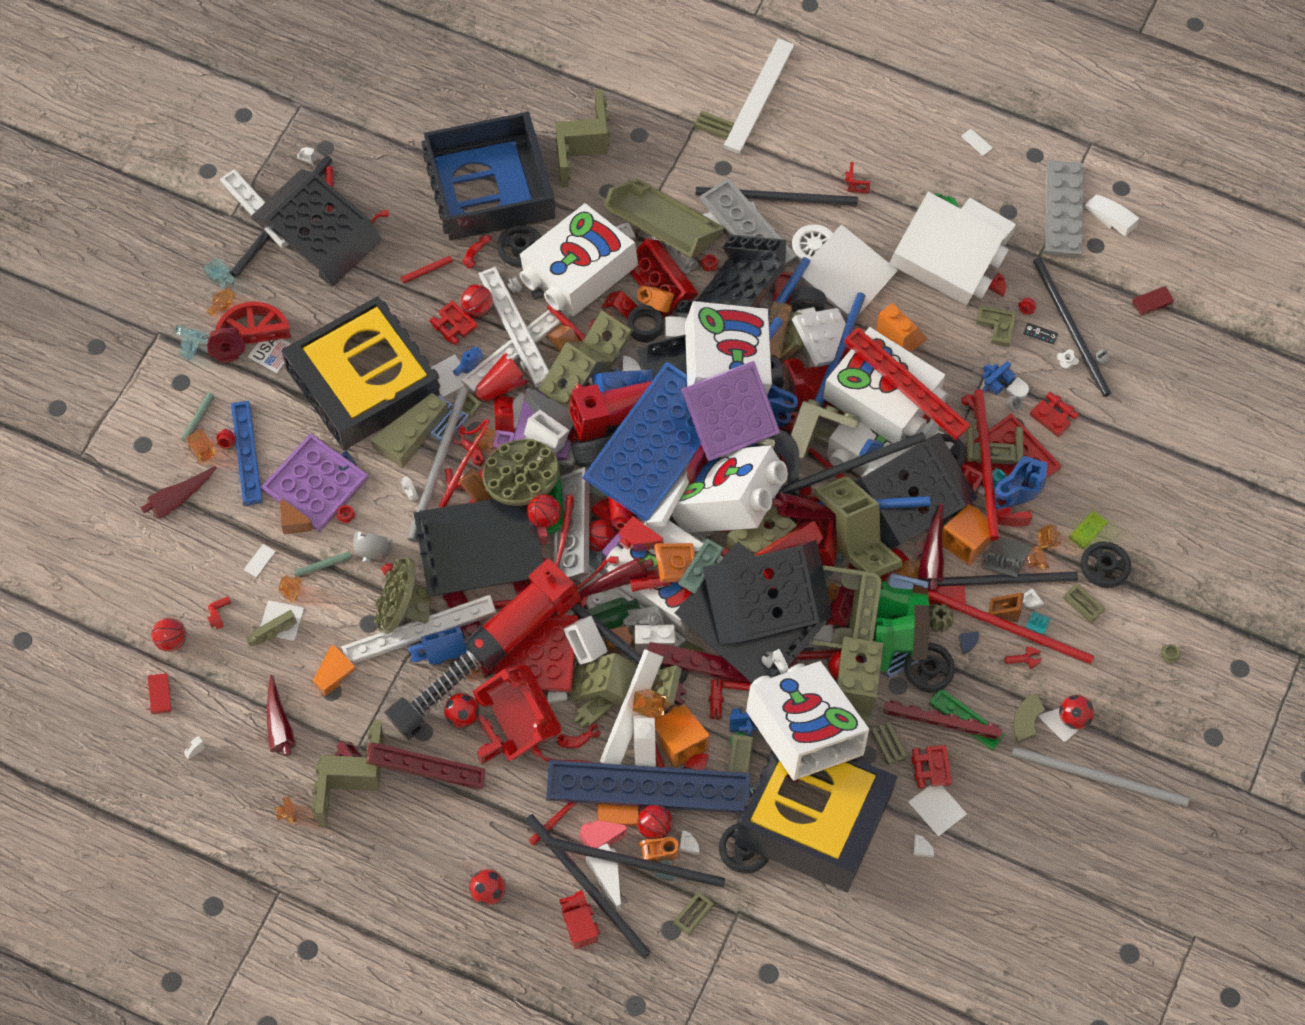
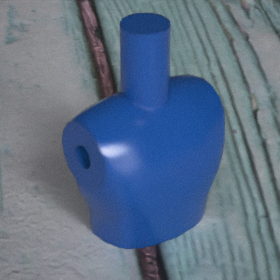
[453,346,483,376]

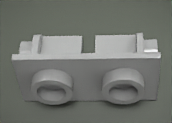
[665,243,699,275]
[623,607,664,629]

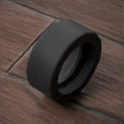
[790,287,826,312]
[628,305,663,342]

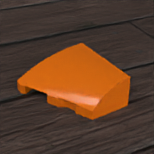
[313,645,356,696]

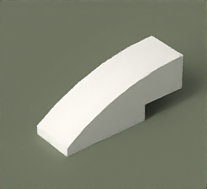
[1084,195,1139,236]

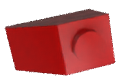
[618,516,664,552]

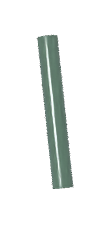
[181,393,214,443]
[294,551,352,578]

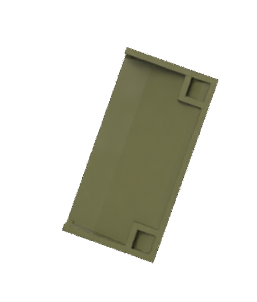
[603,178,725,258]

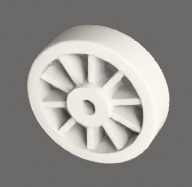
[792,224,833,263]

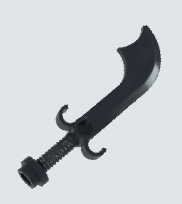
[773,430,809,524]

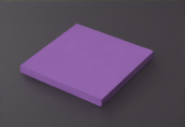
[681,361,780,461]
[261,433,369,533]

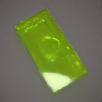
[1069,510,1108,550]

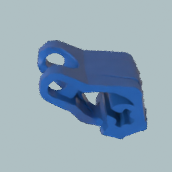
[767,384,798,427]
[995,456,1048,509]

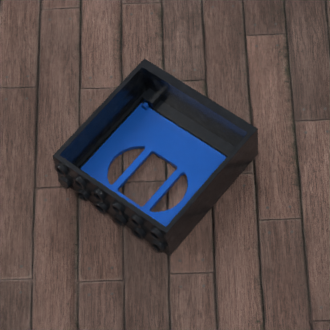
[421,111,555,241]

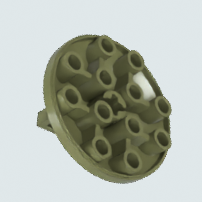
[483,439,559,506]
[374,557,431,634]

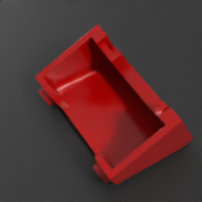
[784,347,851,411]
[472,664,561,761]

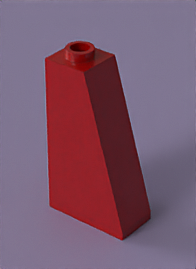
[755,521,823,589]

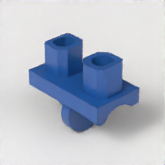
[982,361,1016,395]
[729,708,759,737]

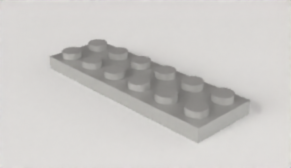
[1044,160,1083,258]
[699,178,797,266]
[554,468,590,581]

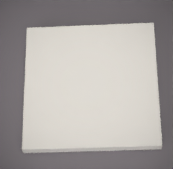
[800,224,898,318]

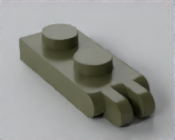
[246,610,297,646]
[573,696,616,729]

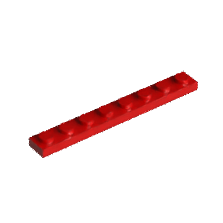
[844,327,970,440]

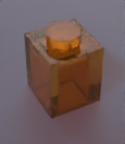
[185,429,216,463]
[632,689,666,718]

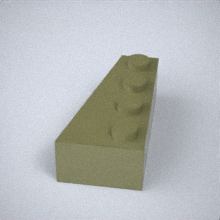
[370,393,449,469]

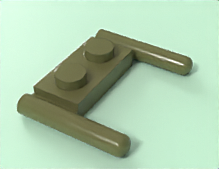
[966,424,1024,464]

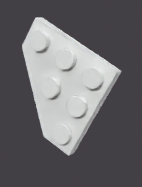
[792,308,846,367]

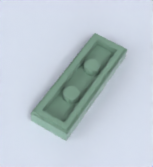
[678,539,724,594]

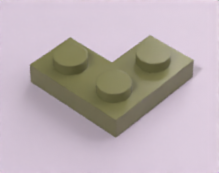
[976,305,1016,347]

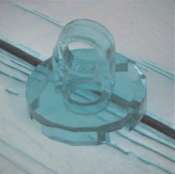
[174,325,209,360]

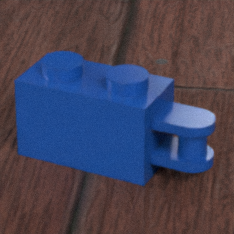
[408,626,467,665]

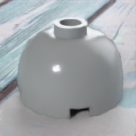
[353,532,392,563]

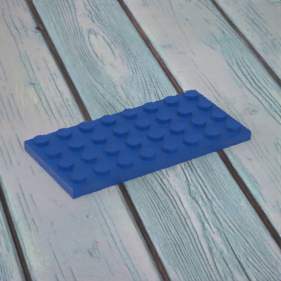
[582,362,701,522]

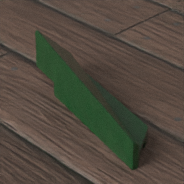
[574,597,641,636]

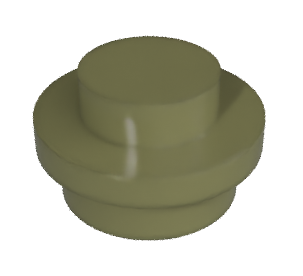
[1161,644,1181,663]

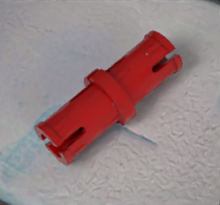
[630,574,671,592]
[708,679,724,720]

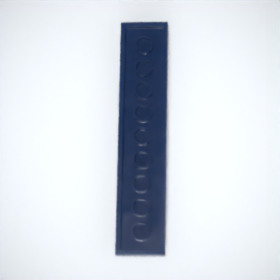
[546,760,750,814]

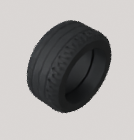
[571,431,615,467]

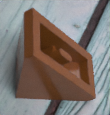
[546,325,579,352]
[280,499,313,534]
[989,592,1024,623]

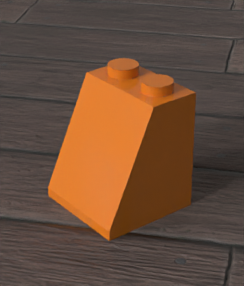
[876,303,927,352]
[942,504,1000,566]
[654,704,709,768]

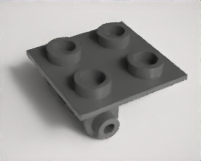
[981,536,1032,578]

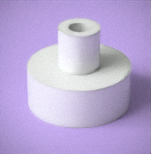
[586,594,606,610]

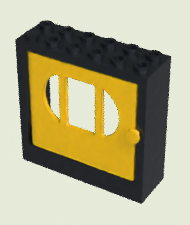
[281,296,440,451]
[734,750,898,893]

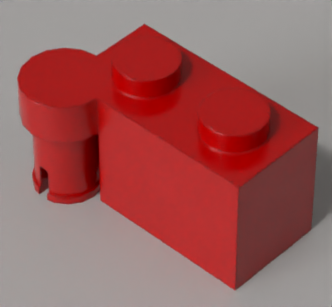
[559,890,601,950]

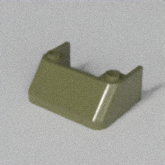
[811,565,881,648]

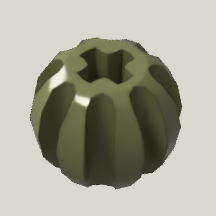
[929,603,954,632]

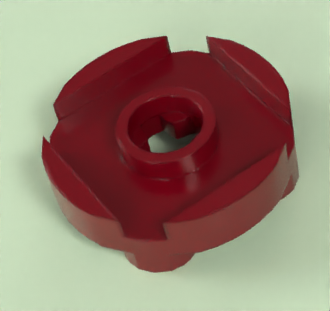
[207,328,245,363]

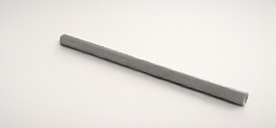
[407,387,468,542]
[1011,746,1190,807]

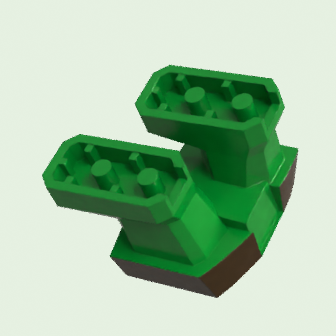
[874,582,930,673]

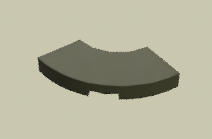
[1013,693,1045,743]

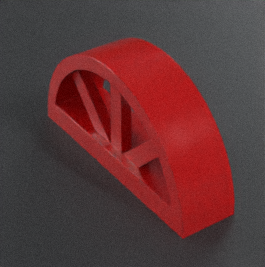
[215,301,291,347]

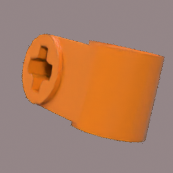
[637,286,674,313]
[639,837,679,862]

